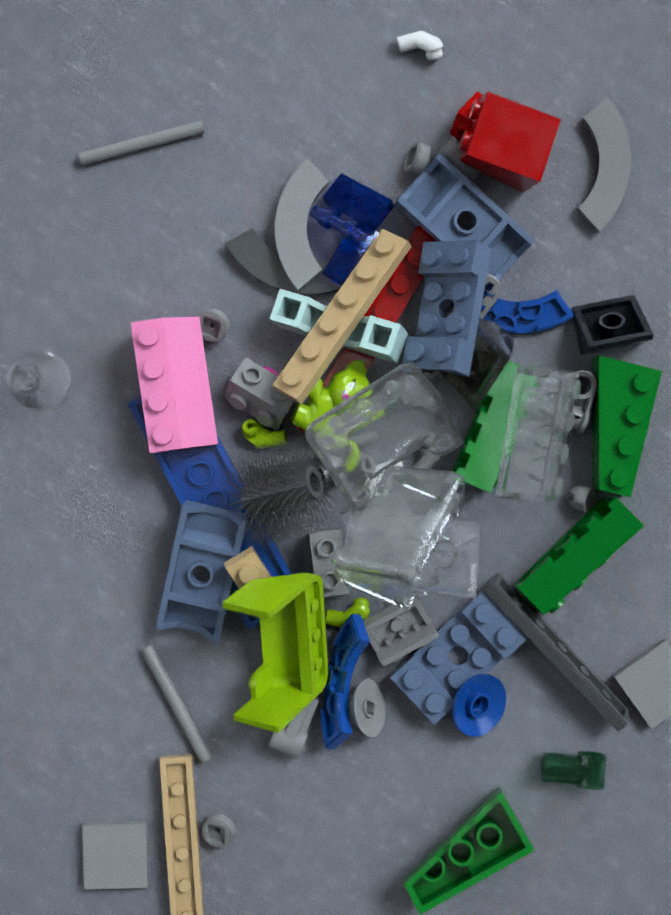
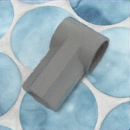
[268,698,319,759]

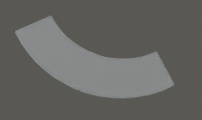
[576,97,631,233]
[275,159,329,292]

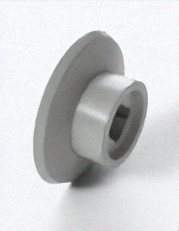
[348,679,386,737]

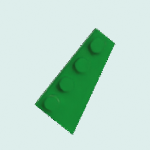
[592,355,662,497]
[513,496,644,615]

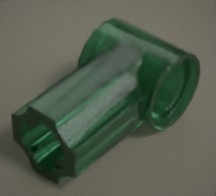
[541,751,606,790]

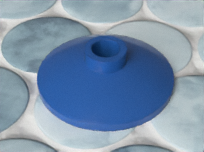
[452,674,506,737]

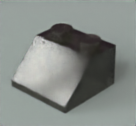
[439,318,514,409]

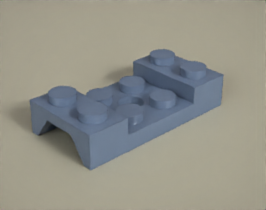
[393,153,535,292]
[401,240,491,376]
[156,500,249,643]
[389,588,528,725]

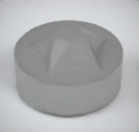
[404,142,430,176]
[199,309,230,343]
[201,813,235,848]

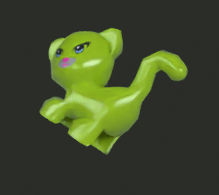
[291,360,374,472]

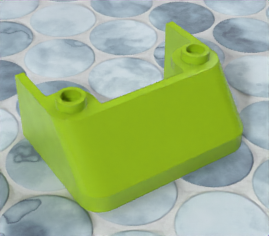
[222,572,328,733]

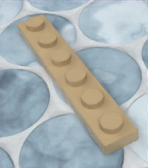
[272,229,411,405]
[159,754,204,915]

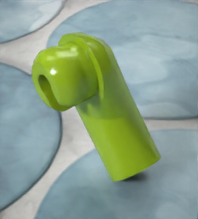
[241,419,288,449]
[325,597,370,627]

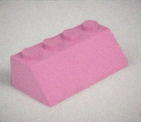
[130,316,218,454]

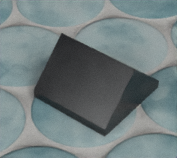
[572,295,654,356]

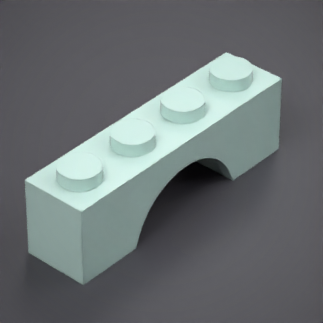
[269,289,408,364]

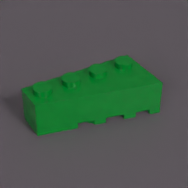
[449,358,539,493]
[404,787,535,915]

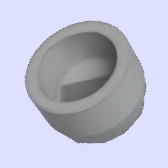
[568,485,595,513]

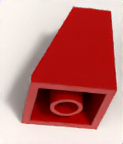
[458,91,561,192]

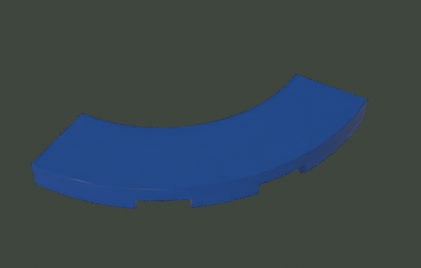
[450,290,575,334]
[320,614,370,749]

